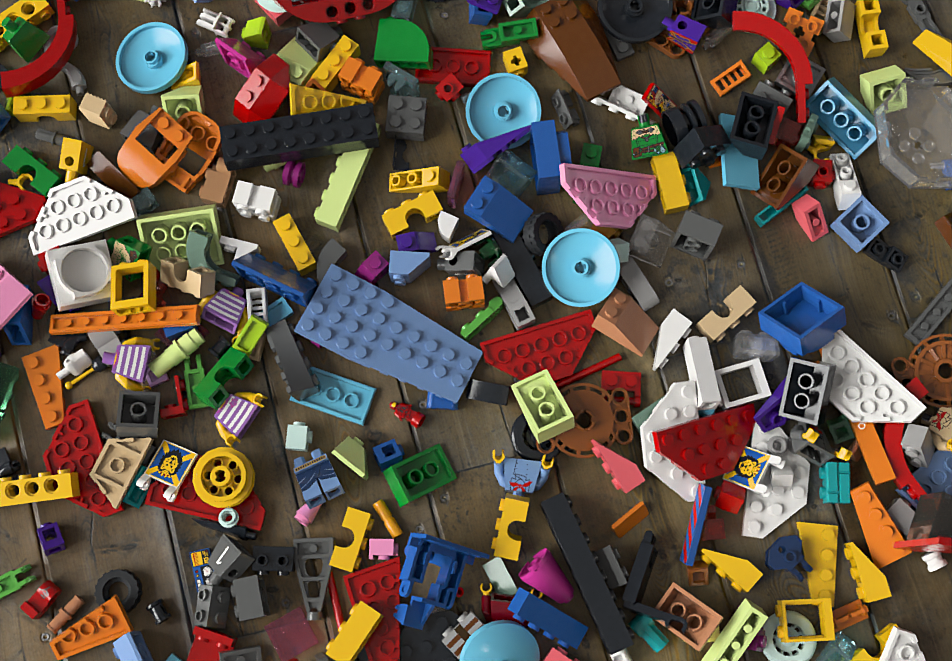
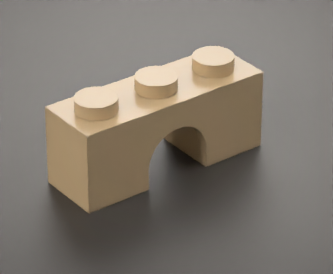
[160,256,216,298]
[695,285,756,343]

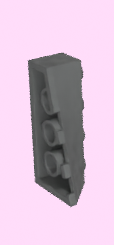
[265,319,320,402]

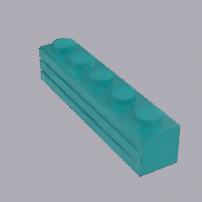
[754,186,809,228]

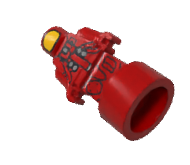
[389,401,426,429]

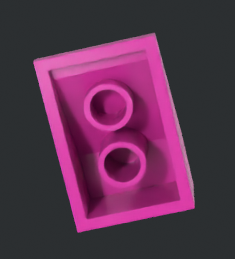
[214,38,266,78]

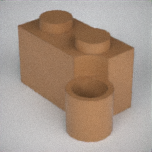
[199,157,237,209]

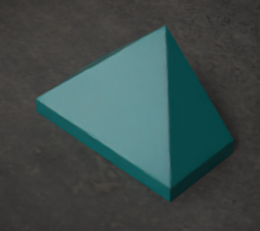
[680,167,711,207]
[123,465,155,509]

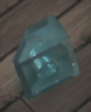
[486,149,537,198]

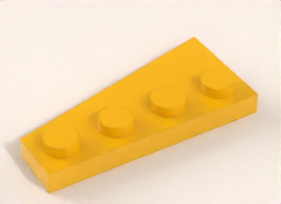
[289,83,366,115]
[796,522,838,607]

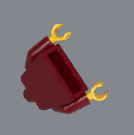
[480,583,543,629]

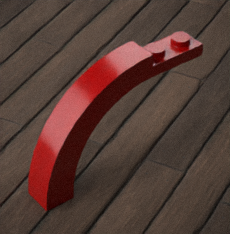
[0,0,77,98]
[732,11,813,124]
[882,377,942,518]

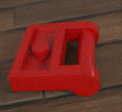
[601,370,641,408]

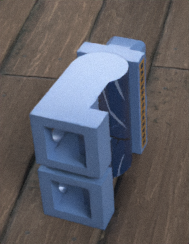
[293,448,345,509]

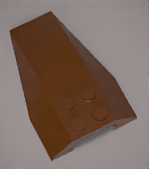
[525,0,621,102]

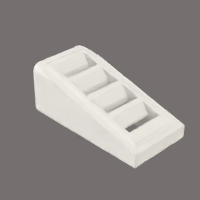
[246,287,268,322]

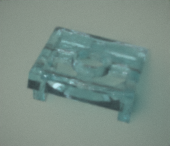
[383,61,421,97]

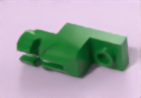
[480,18,538,50]

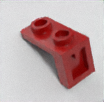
[159,375,189,420]

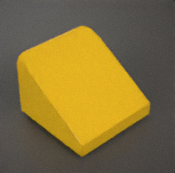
[811,134,835,150]

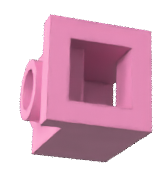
[369,539,399,560]

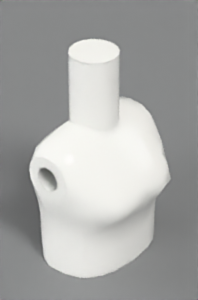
[56,349,92,380]

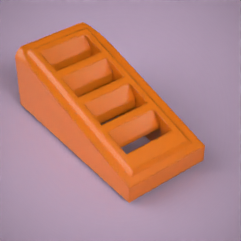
[710,60,752,97]

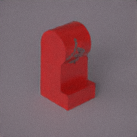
[19,579,62,619]

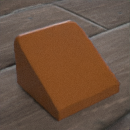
[686,560,709,587]

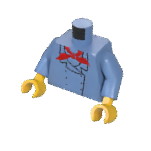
[492,449,554,497]

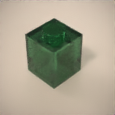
[826,415,855,444]

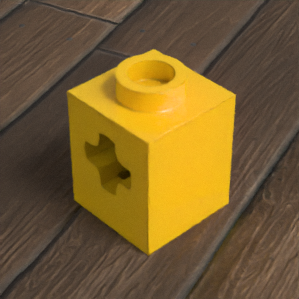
[503,46,528,77]

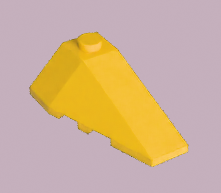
[913,29,952,76]

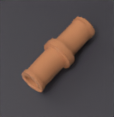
[47,595,85,634]

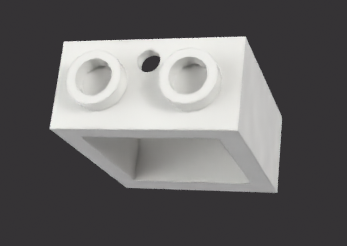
[715,358,771,411]

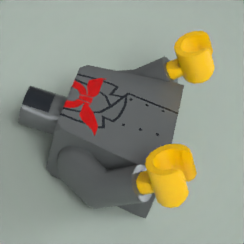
[790,421,853,467]

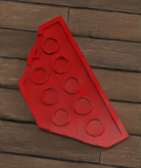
[0,182,47,238]
[480,309,596,382]
[42,399,125,517]
[652,403,756,481]
[145,455,266,531]

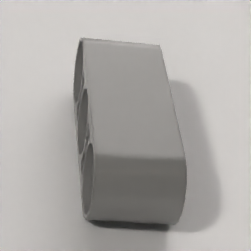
[619,256,660,312]

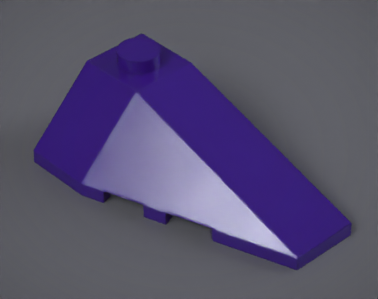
[460,125,531,174]
[753,376,790,433]

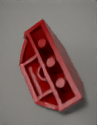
[233,53,290,123]

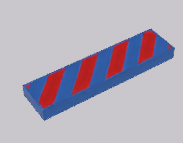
[680,483,712,566]

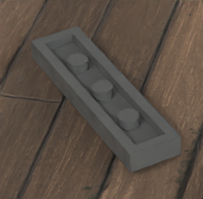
[903,278,952,347]

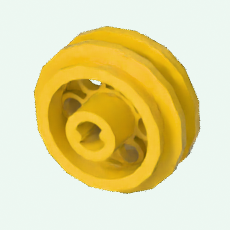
[192,447,255,508]

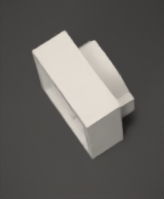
[45,239,112,312]

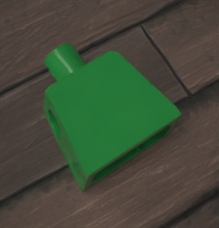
[1,16,51,63]

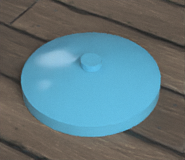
[116,22,188,94]
[466,73,541,149]
[542,228,621,307]
[460,620,540,661]

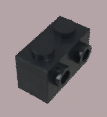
[252,546,295,576]

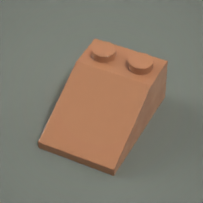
[592,288,659,357]
[655,582,723,652]

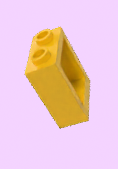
[110,259,156,316]
[775,598,835,643]

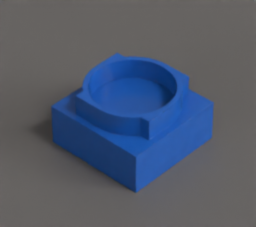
[529,120,572,196]
[758,282,846,357]

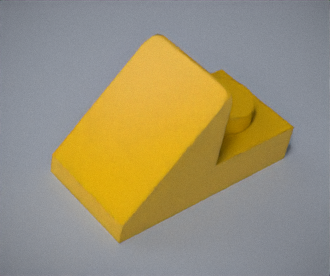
[171,62,201,90]

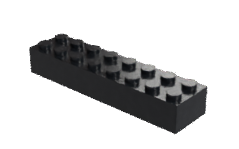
[219,103,380,171]
[540,492,635,655]

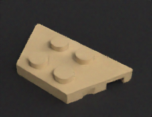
[89,438,154,509]

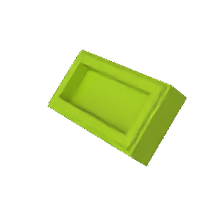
[232,313,270,357]

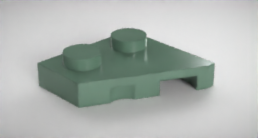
[794,113,819,154]

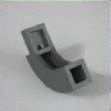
[317,238,348,284]

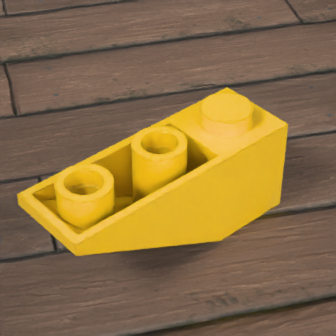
[389,166,450,193]
[844,542,892,603]
[698,549,763,593]

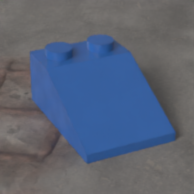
[464,175,534,243]

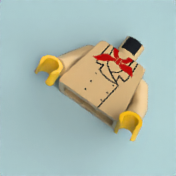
[921,407,952,451]

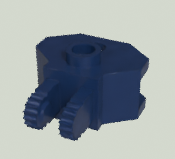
[765,535,813,582]

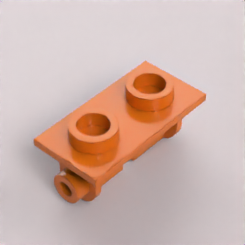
[832,599,869,633]

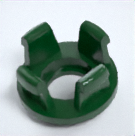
[474,236,502,268]

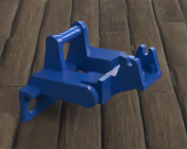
[393,533,490,630]

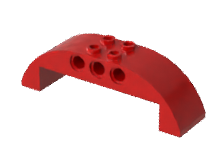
[273,0,396,24]

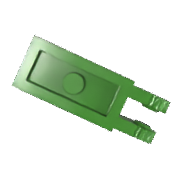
[460,296,504,342]
[184,354,210,410]
[0,564,37,600]

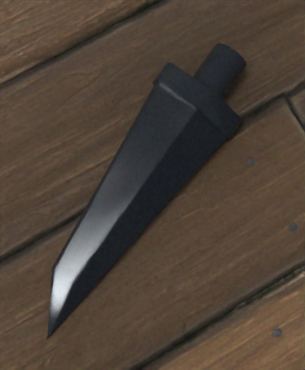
[191,518,258,541]

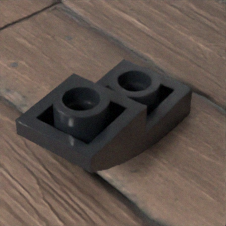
[863,236,909,273]
[466,379,511,406]

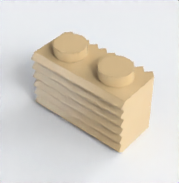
[79,93,117,129]

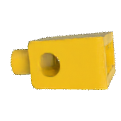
[59,137,94,182]

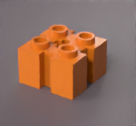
[782,7,825,57]
[338,56,385,106]
[443,274,485,312]

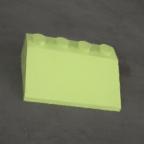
[136,204,224,271]

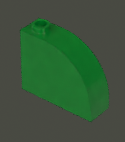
[374,17,433,70]

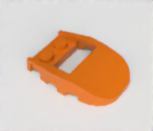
[117,107,196,189]
[155,111,222,194]

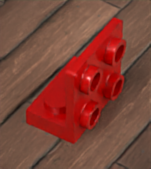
[187,625,238,661]

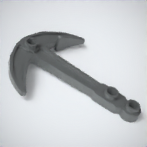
[901,0,952,87]

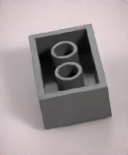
[670,210,723,261]

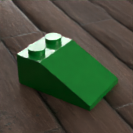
[383,444,457,508]

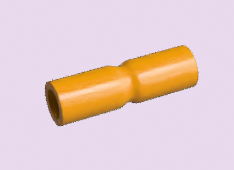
[373,499,403,539]

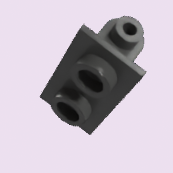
[551,89,580,130]

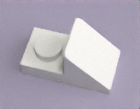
[219,236,261,260]
[482,253,515,288]

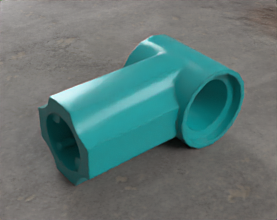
[628,615,669,653]

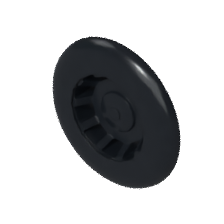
[511,413,561,462]

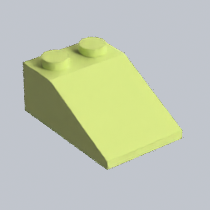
[277,36,324,86]
[511,369,575,444]

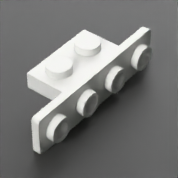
[591,85,660,124]

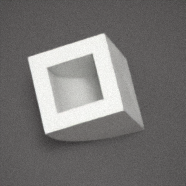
[438,211,459,243]

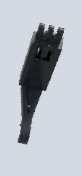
[622,530,688,634]

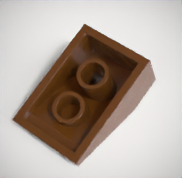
[750,144,820,210]

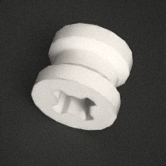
[921,551,948,572]

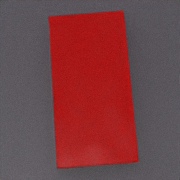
[414,47,492,87]

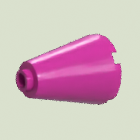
[519,548,574,604]

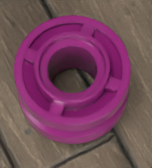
[282,161,306,188]

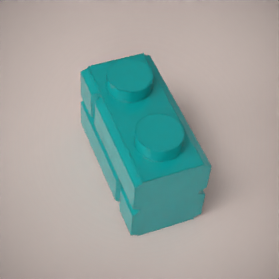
[819,462,851,504]

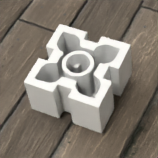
[232,180,281,222]

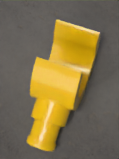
[807,145,830,160]
[8,173,34,190]

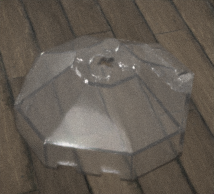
[873,77,952,189]

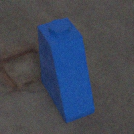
[3,284,34,345]

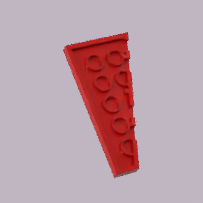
[343,556,401,661]

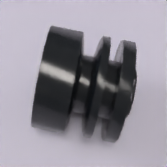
[661,99,708,147]

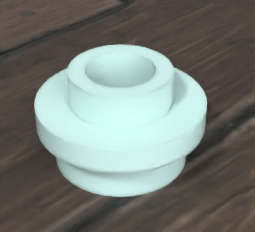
[218,508,239,528]

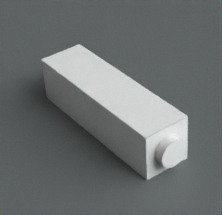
[682,336,721,410]

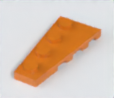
[22,345,66,430]
[850,481,912,569]
[49,594,134,661]

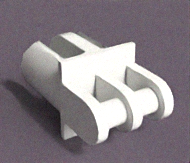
[196,8,235,38]

